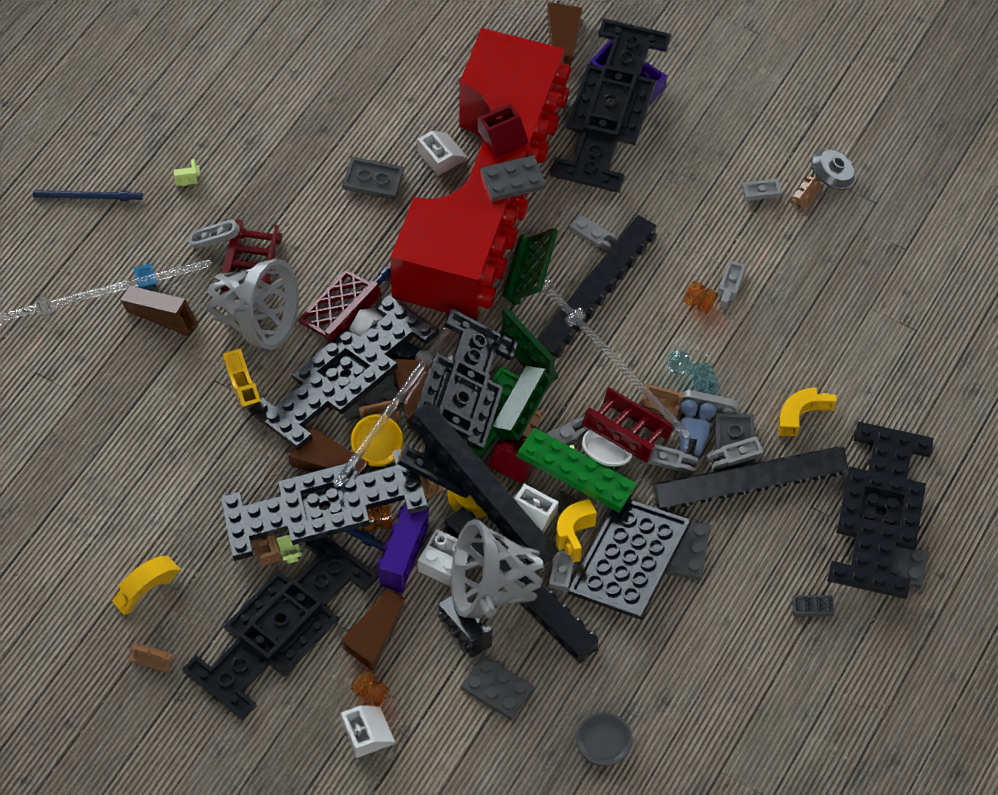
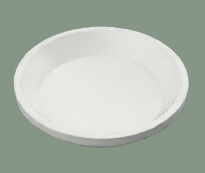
[582,430,633,467]

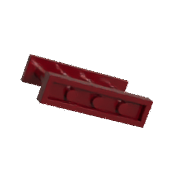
[221,219,282,291]
[582,387,674,463]

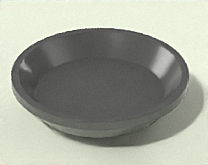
[811,149,856,190]
[576,712,633,766]

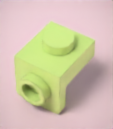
[174,159,200,186]
[276,534,302,564]

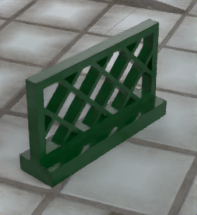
[502,227,558,306]
[498,307,558,383]

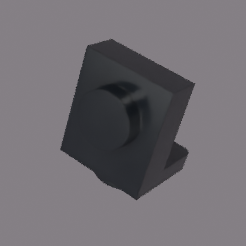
[390,342,421,360]

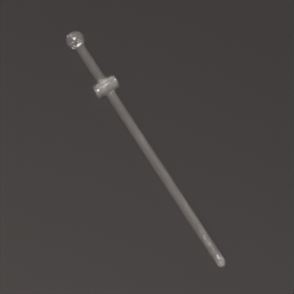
[0,260,212,325]
[541,278,691,439]
[334,321,454,487]

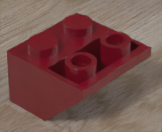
[478,104,529,157]
[488,440,536,483]

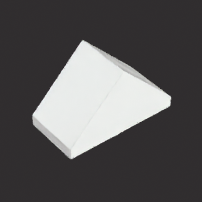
[349,308,384,337]

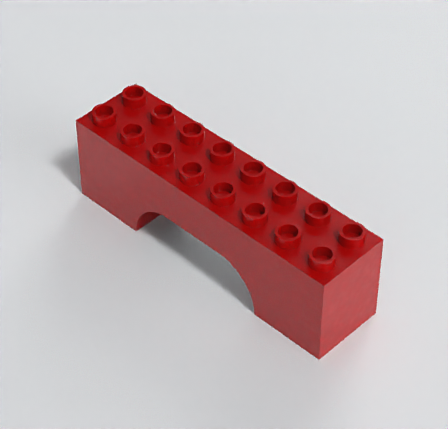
[390,28,571,321]

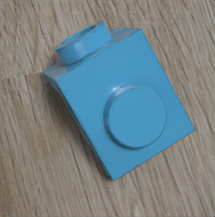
[133,263,157,291]

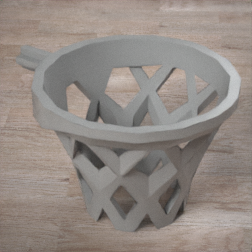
[206,259,299,350]
[451,519,543,619]

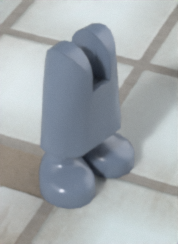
[680,400,717,457]

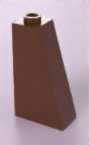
[547,2,582,65]
[120,286,197,337]
[392,359,430,429]
[288,428,370,476]
[341,589,405,671]

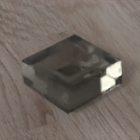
[554,490,578,514]

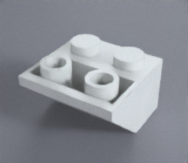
[417,131,468,176]
[514,484,558,534]
[418,529,469,587]
[341,705,395,758]

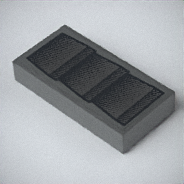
[792,595,834,617]

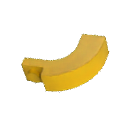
[222,348,261,407]
[778,387,837,436]
[556,499,597,563]
[112,556,181,615]

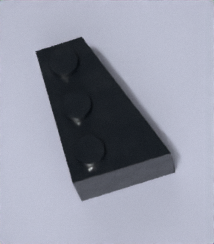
[437,596,492,658]

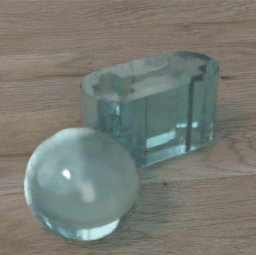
[667,350,719,395]

